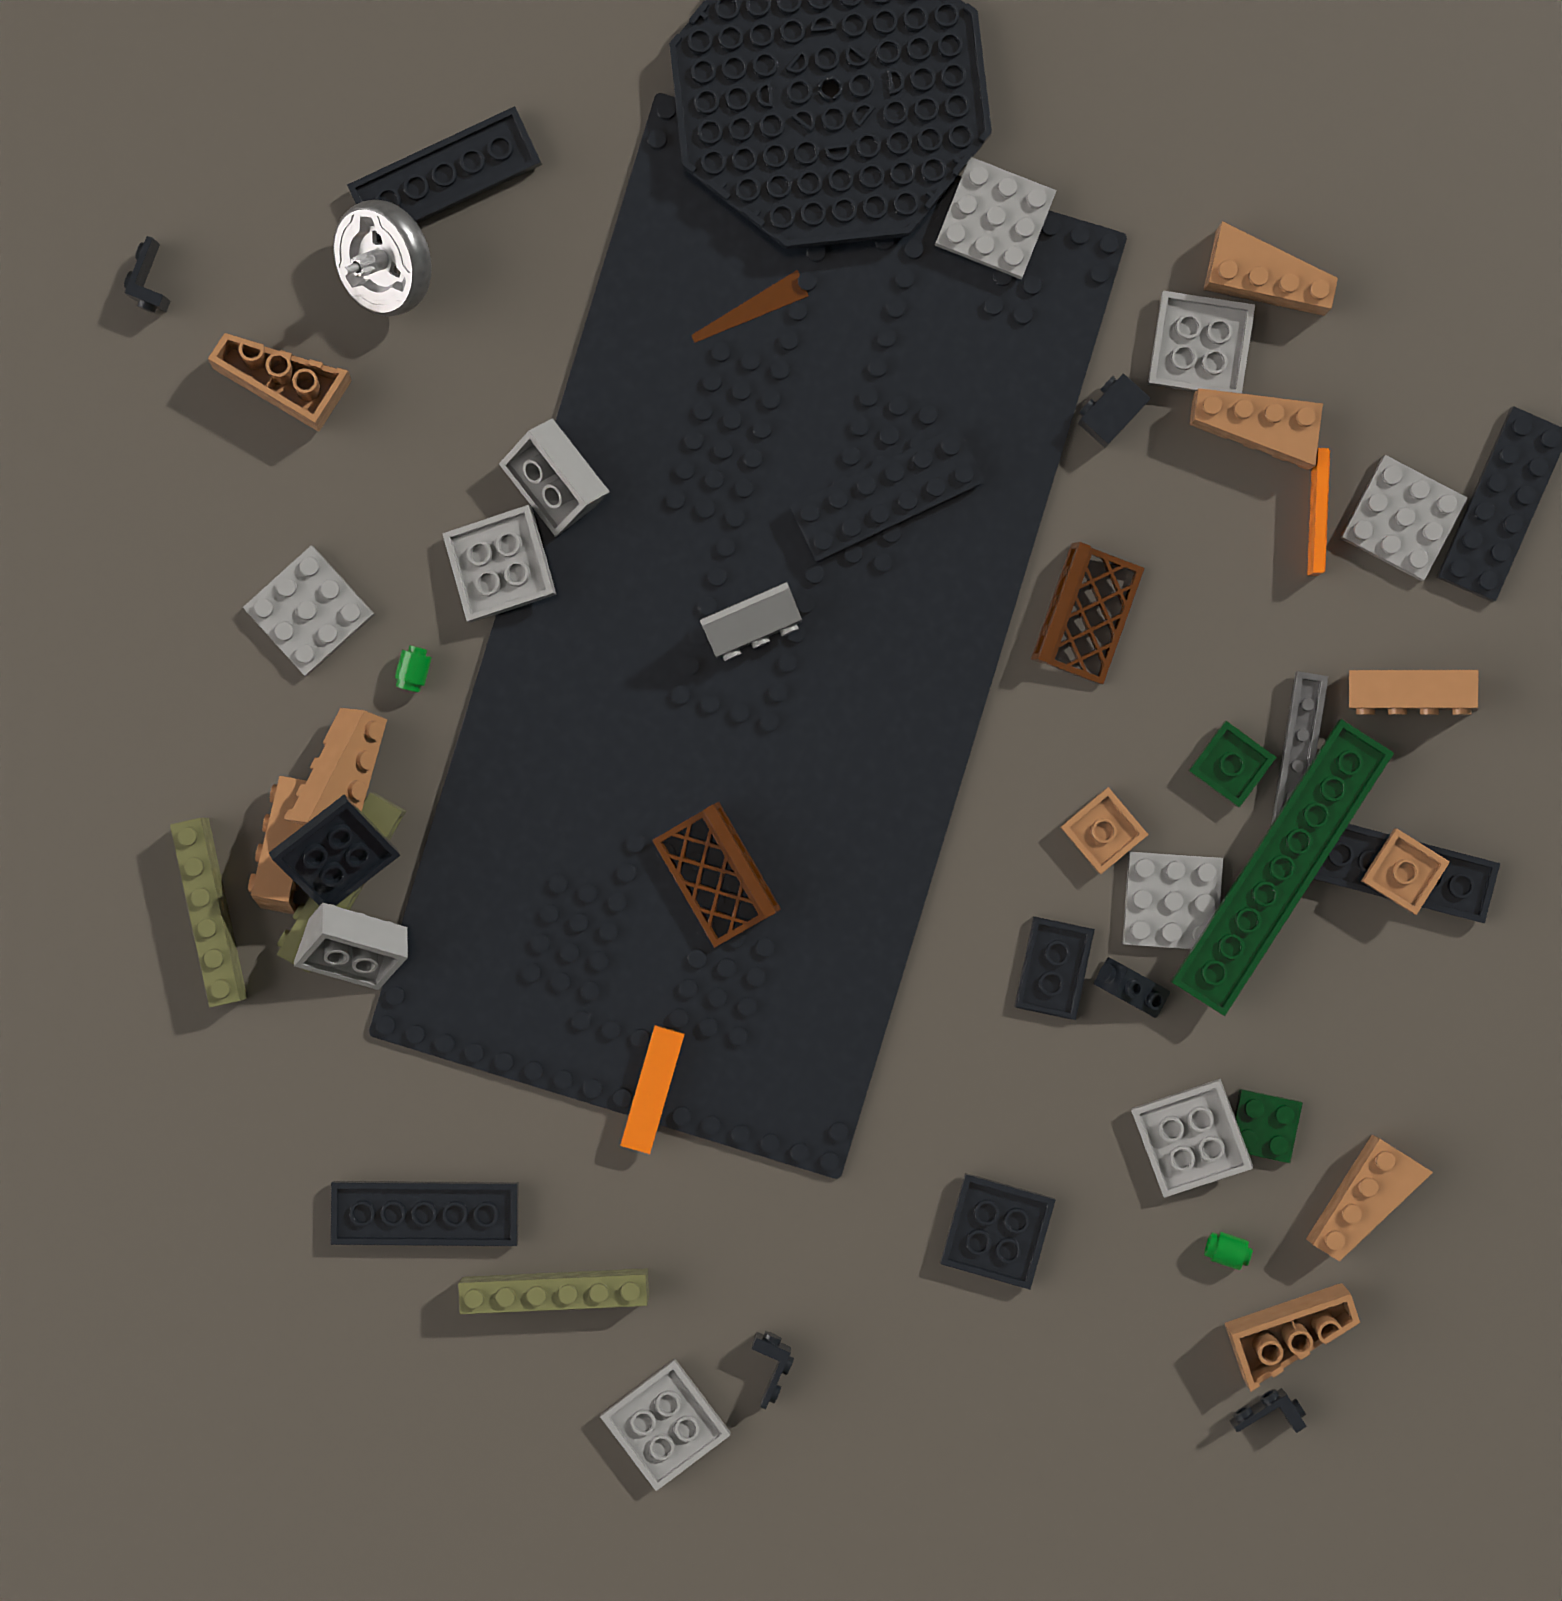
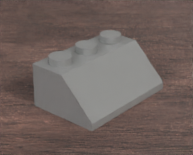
[499,418,609,537]
[700,582,802,661]
[294,903,408,990]

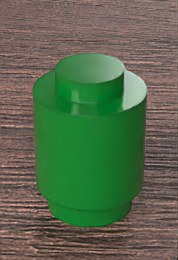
[395,645,432,692]
[1204,1231,1253,1270]

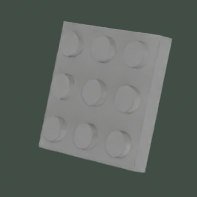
[935,157,1057,280]
[1148,291,1255,394]
[1340,455,1467,581]
[442,505,557,623]
[243,545,375,676]
[1122,852,1223,949]
[1131,1078,1253,1198]
[600,1358,731,1491]

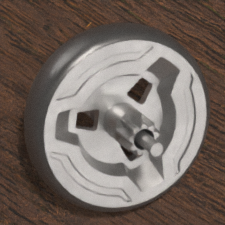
[333,200,431,316]

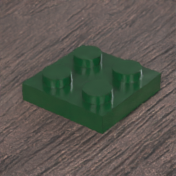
[1188,721,1277,808]
[1234,1089,1303,1163]

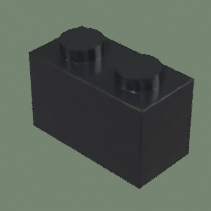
[1078,373,1151,448]

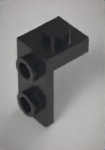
[124,236,171,313]
[1093,957,1170,1018]
[752,1331,794,1410]
[1230,1388,1307,1433]

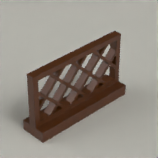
[1031,542,1145,685]
[652,802,781,948]

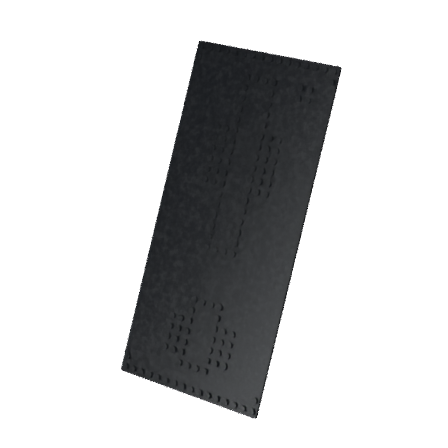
[369,93,1127,1179]

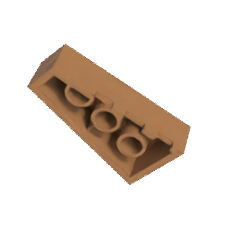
[1203,221,1338,316]
[208,333,352,432]
[1189,388,1323,470]
[1349,670,1478,715]
[283,708,387,826]
[248,776,307,915]
[1306,1135,1433,1262]
[1224,1283,1360,1392]

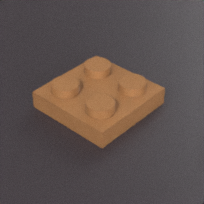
[1060,787,1149,875]
[1361,828,1450,915]

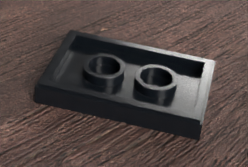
[1014,916,1095,1020]

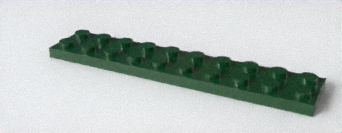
[1171,719,1394,1016]

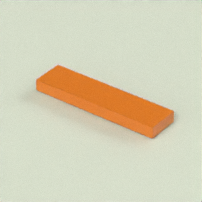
[1307,448,1330,576]
[620,1025,685,1154]

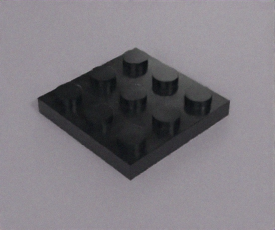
[269,794,401,906]
[940,1173,1056,1290]

